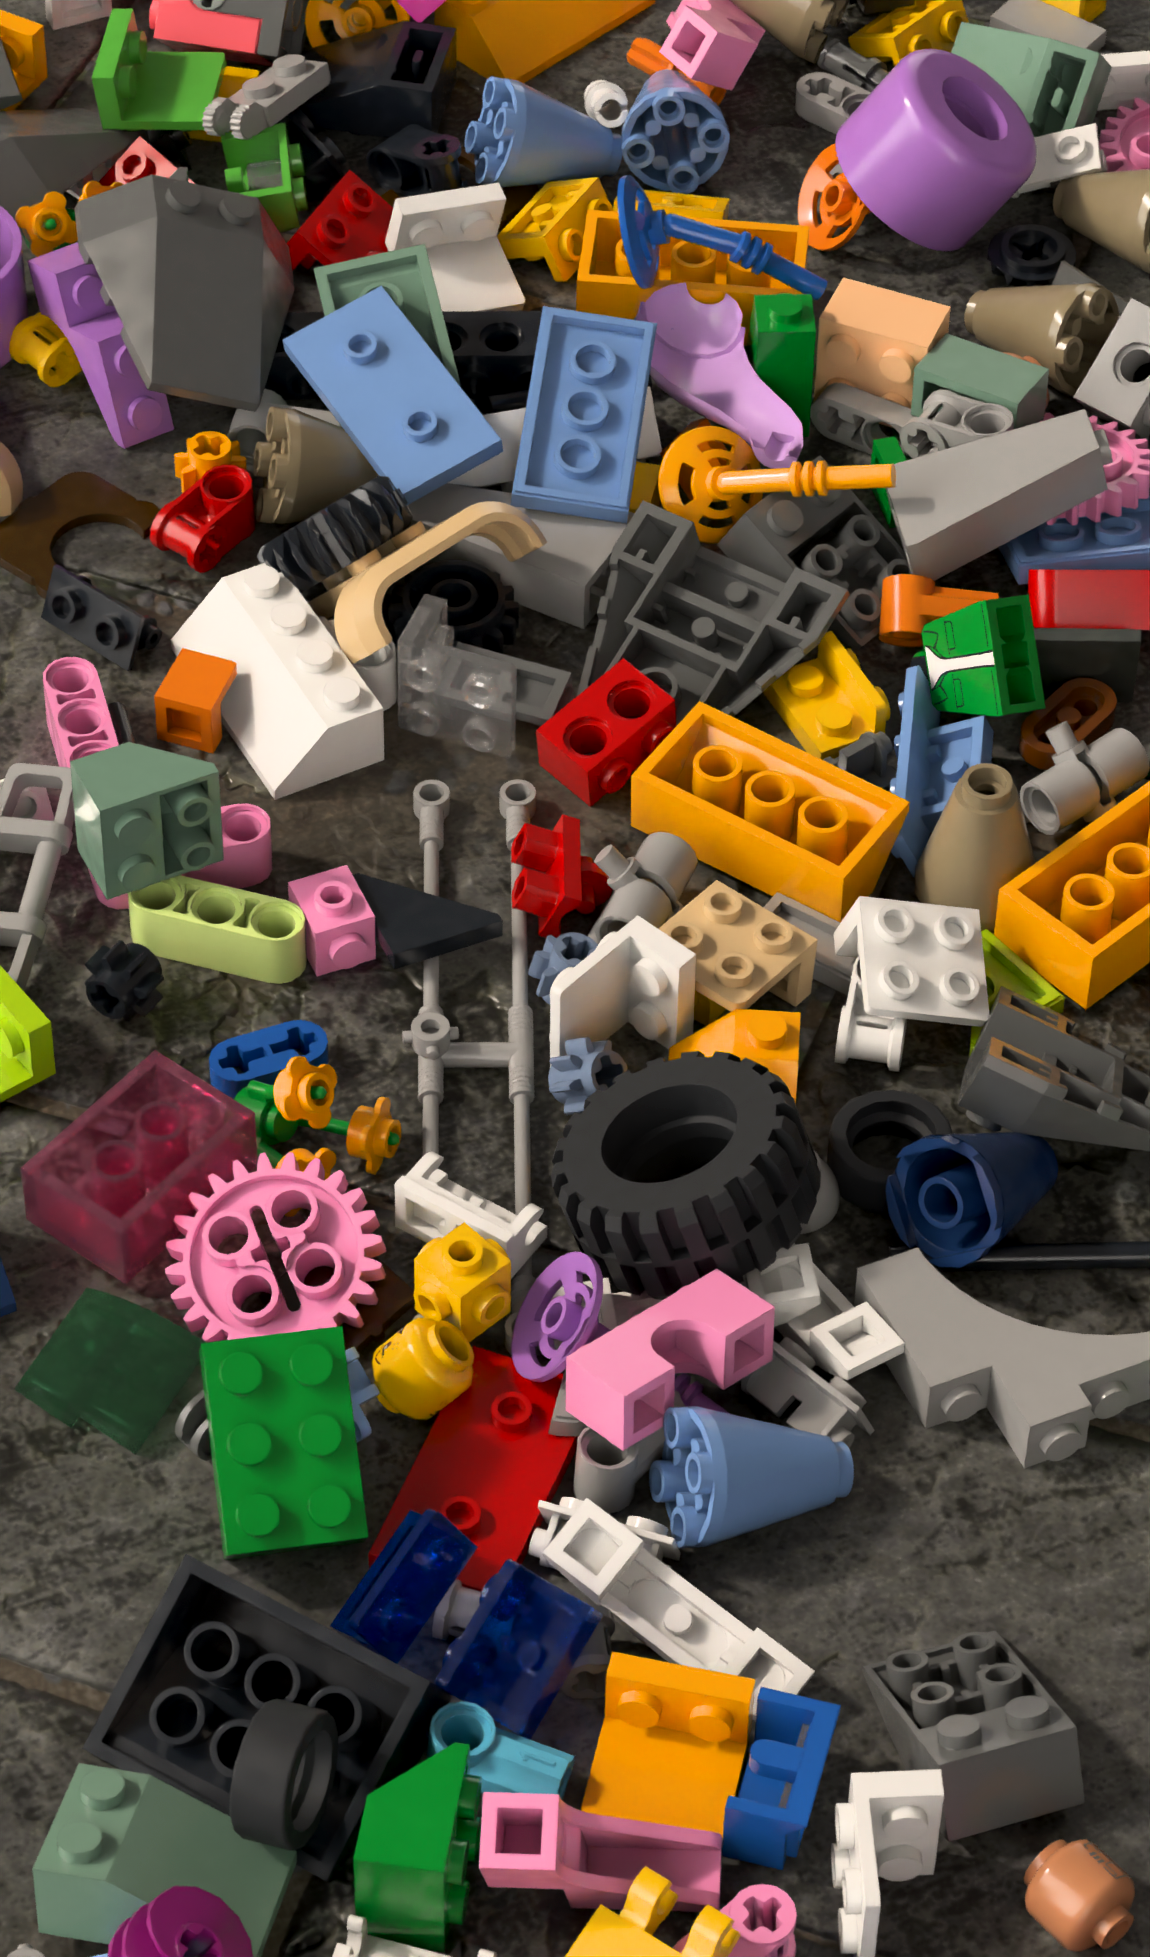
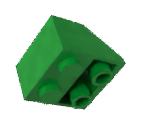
[353,1742,482,1953]

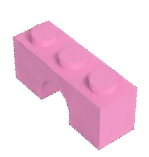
[566,1269,775,1451]

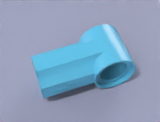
[426,1701,575,1799]

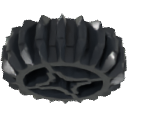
[257,476,413,593]

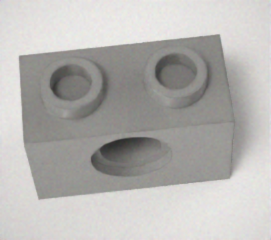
[1074,298,1150,439]

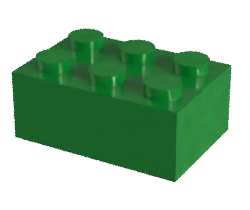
[199,1326,369,1560]

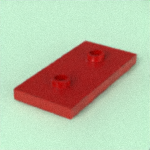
[368,1346,579,1597]

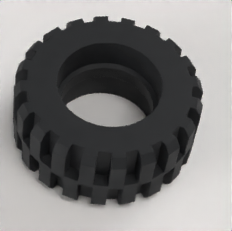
[551,1051,820,1300]

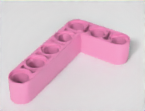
[43,657,272,910]

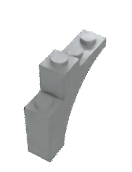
[854,1247,1150,1468]

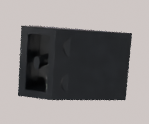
[291,21,456,138]

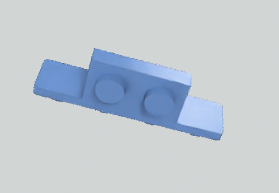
[890,665,994,877]

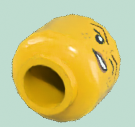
[371,1318,474,1420]

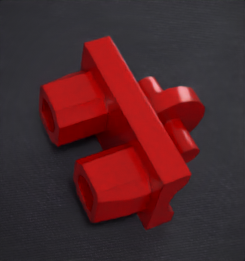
[511,814,613,938]

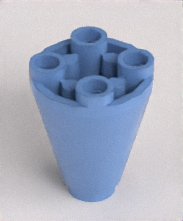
[622,69,730,194]
[465,76,623,187]
[649,1406,854,1548]

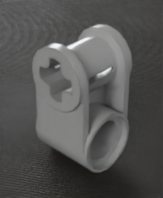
[900,389,1014,458]

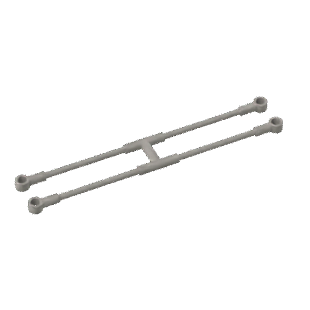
[411,779,542,1356]

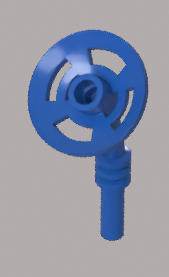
[617,175,828,301]

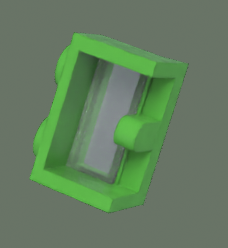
[221,123,309,232]

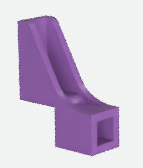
[27,242,174,449]

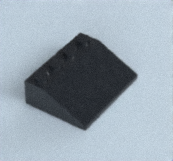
[82,1554,453,1883]

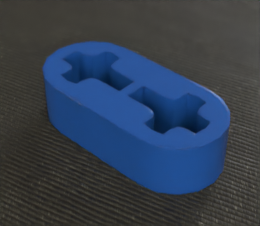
[209,1020,329,1102]

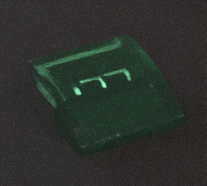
[14,1287,206,1455]

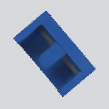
[722,1687,841,1870]

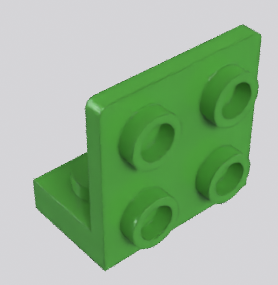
[92,9,227,132]

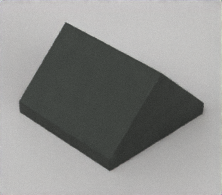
[1034,628,1141,703]

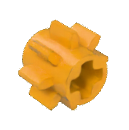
[174,431,247,493]

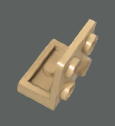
[658,880,818,1011]

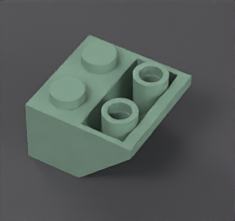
[70,742,224,900]

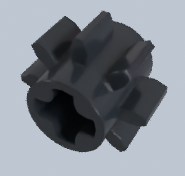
[84,940,164,1022]

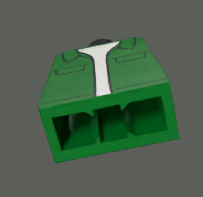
[910,594,1046,717]

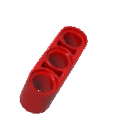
[1028,569,1150,630]

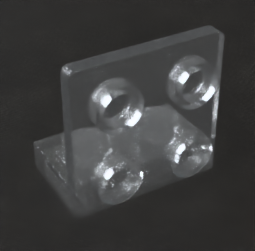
[398,594,517,758]

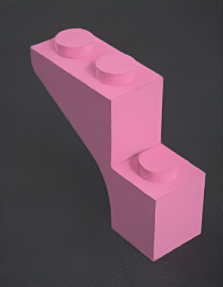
[659,0,766,91]
[479,1792,722,1912]

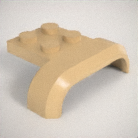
[308,501,547,664]

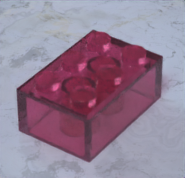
[21,1050,258,1284]

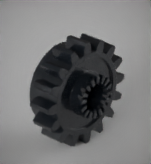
[388,560,519,670]

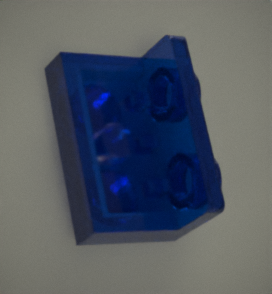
[330,1508,478,1664]
[435,1559,603,1739]

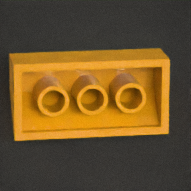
[435,0,655,83]
[631,701,910,923]

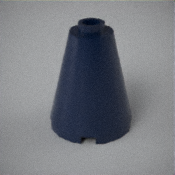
[885,1132,1058,1268]

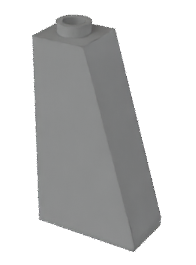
[886,409,1113,581]
[407,483,634,629]

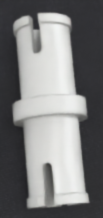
[584,80,629,128]

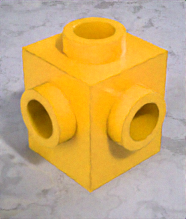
[414,1222,511,1342]

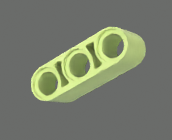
[128,875,307,984]

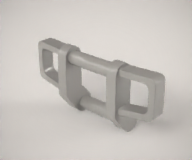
[0,763,75,991]

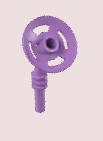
[511,1252,730,1414]

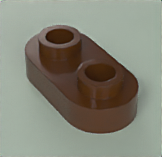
[1019,678,1117,770]

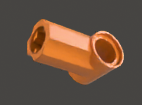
[879,574,999,647]

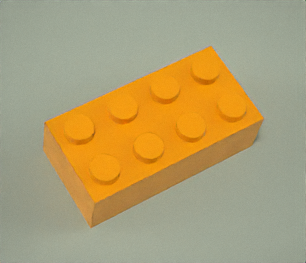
[576,209,809,346]
[994,781,1150,1010]

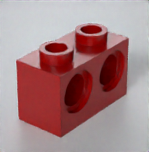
[536,658,677,807]

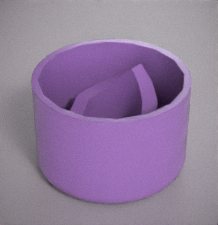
[836,49,1037,251]

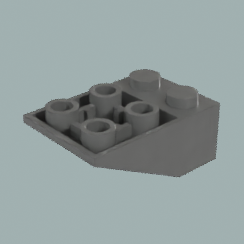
[717,455,912,651]
[863,1630,1085,1842]

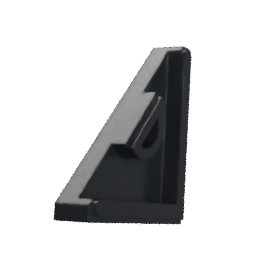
[353,873,503,970]

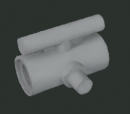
[1020,721,1150,835]
[588,832,698,944]

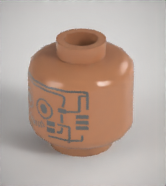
[1023,1839,1135,1952]

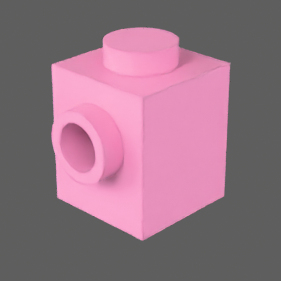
[288,865,376,977]

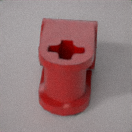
[150,465,256,573]

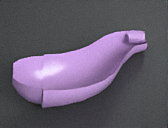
[636,282,803,469]

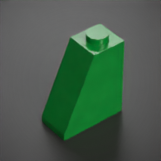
[746,293,816,437]

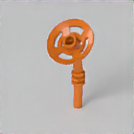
[798,143,872,251]

